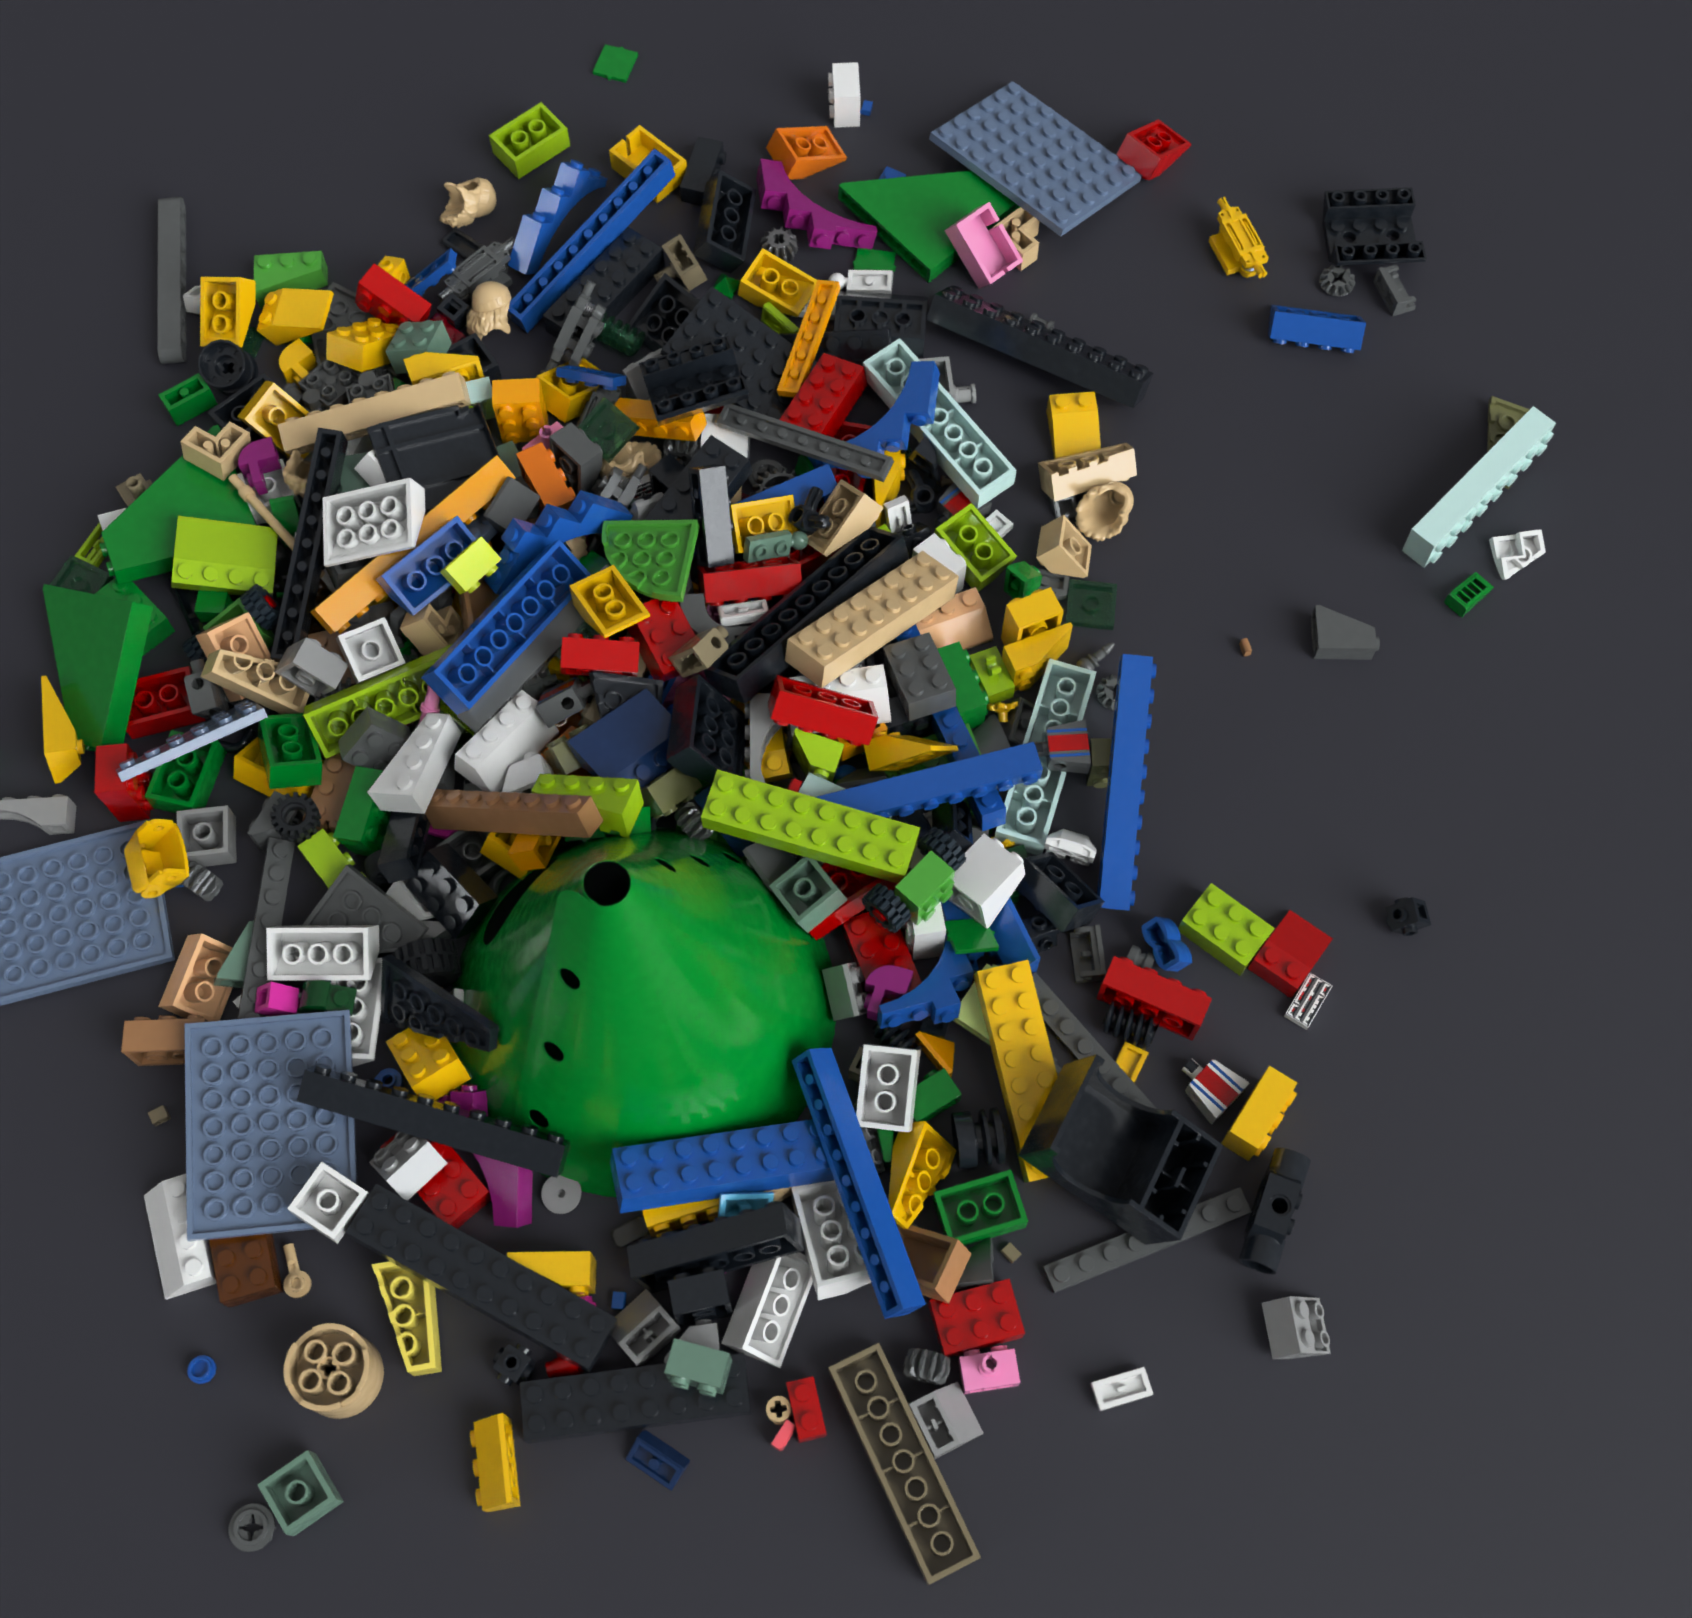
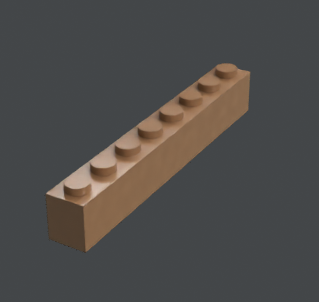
[425,789,603,838]

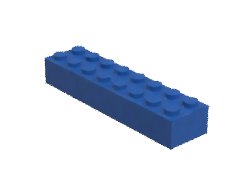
[421,539,591,715]
[610,1119,834,1213]

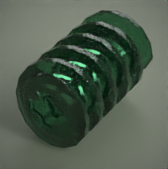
[595,313,646,356]

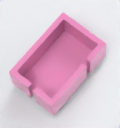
[944,202,1023,289]

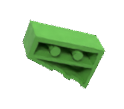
[254,251,328,309]

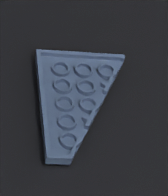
[116,699,268,782]

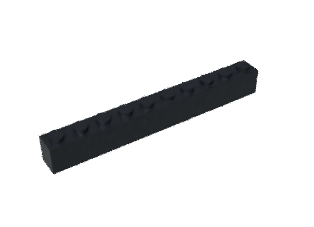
[270,428,348,662]
[297,1064,570,1178]

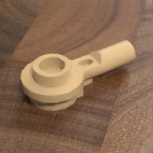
[283,1243,312,1298]

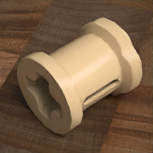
[766,1396,792,1425]

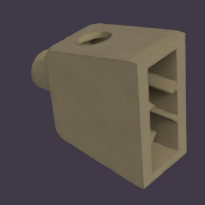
[668,626,729,678]

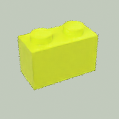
[440,537,501,594]

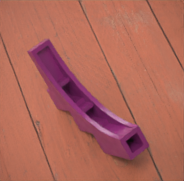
[756,159,877,249]
[416,1084,533,1228]

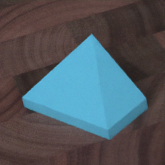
[718,1192,774,1217]

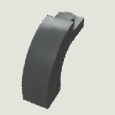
[678,593,750,645]

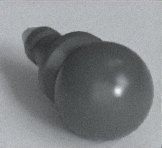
[1075,642,1115,671]

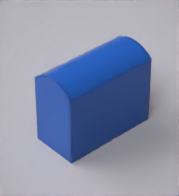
[860,100,873,116]
[611,1291,627,1310]

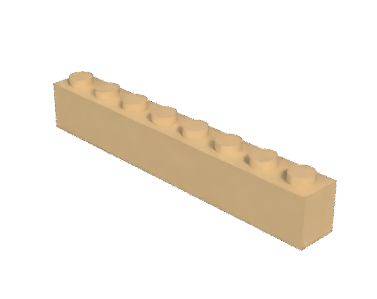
[278,371,471,455]

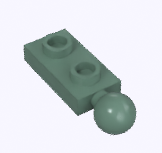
[743,530,808,563]

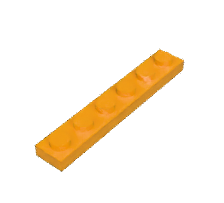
[777,280,841,398]

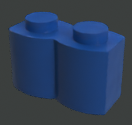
[1142,917,1192,972]

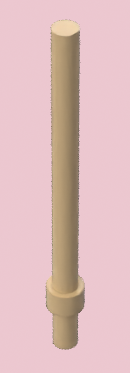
[228,474,325,578]

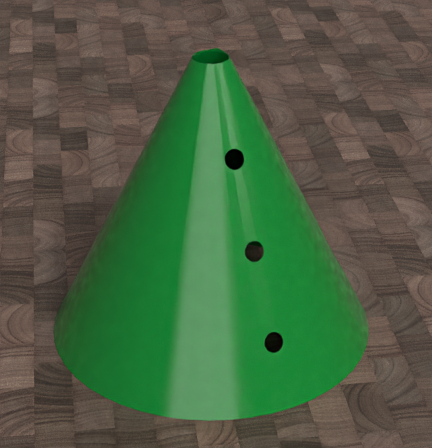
[451,827,836,1197]

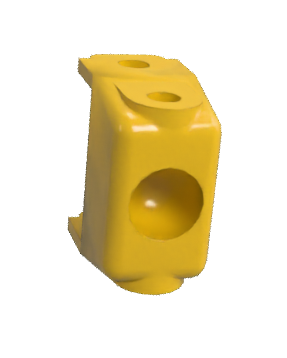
[124,819,189,898]

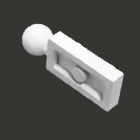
[828,270,893,294]

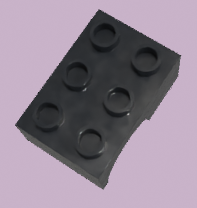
[1018,1054,1224,1245]

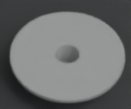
[541,1175,582,1214]

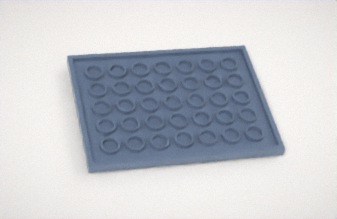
[929,81,1142,236]
[0,819,175,1006]
[184,1010,357,1242]

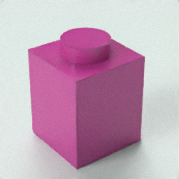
[254,982,300,1016]

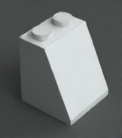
[701,414,750,459]
[949,834,1025,929]

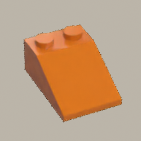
[766,126,847,180]

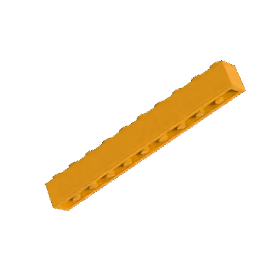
[311,455,516,635]

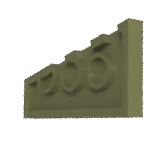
[1487,396,1530,489]

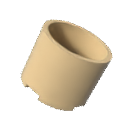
[284,1323,384,1419]

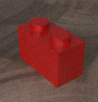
[786,1376,827,1443]

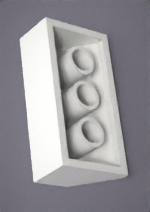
[790,664,891,736]
[454,690,559,792]
[266,925,379,980]
[331,958,382,1067]
[144,1174,217,1300]
[721,1252,813,1368]

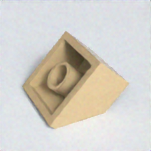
[1036,515,1092,578]

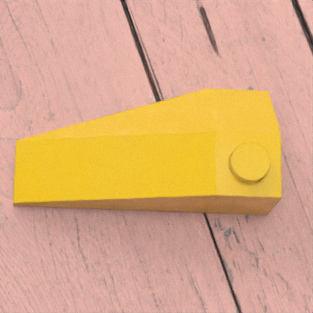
[41,676,85,784]
[888,1121,956,1229]

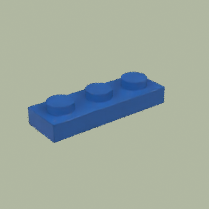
[405,248,457,296]
[556,365,627,390]

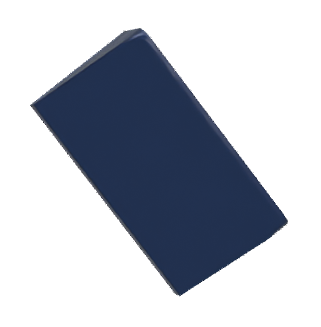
[625,1430,690,1491]

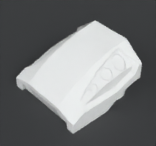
[1044,829,1097,866]

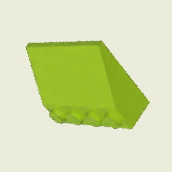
[171,516,277,596]

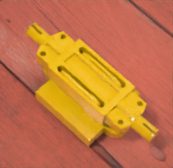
[1209,197,1269,278]

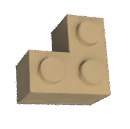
[993,207,1040,271]
[180,422,251,481]
[400,603,464,656]

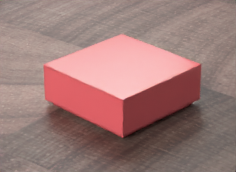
[771,1419,796,1452]

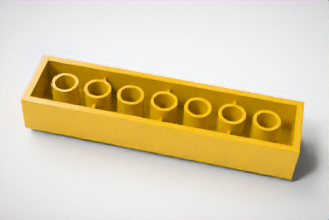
[973,960,1058,1182]

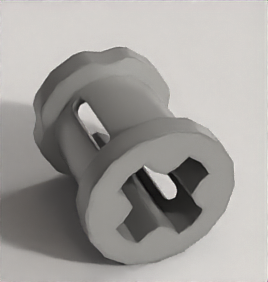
[954,383,976,404]

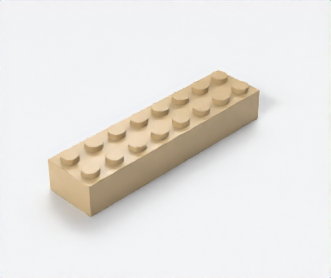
[785,551,959,688]

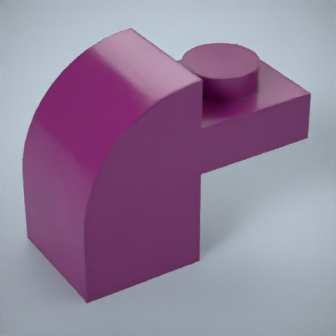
[238,437,282,495]
[864,965,913,1021]

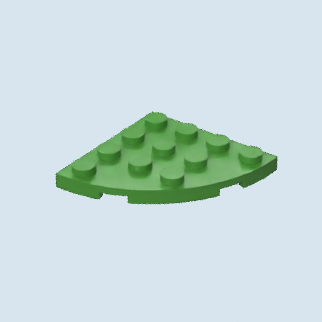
[602,520,700,602]

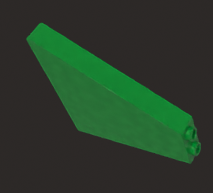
[838,171,1020,283]
[99,425,256,585]
[43,584,153,753]

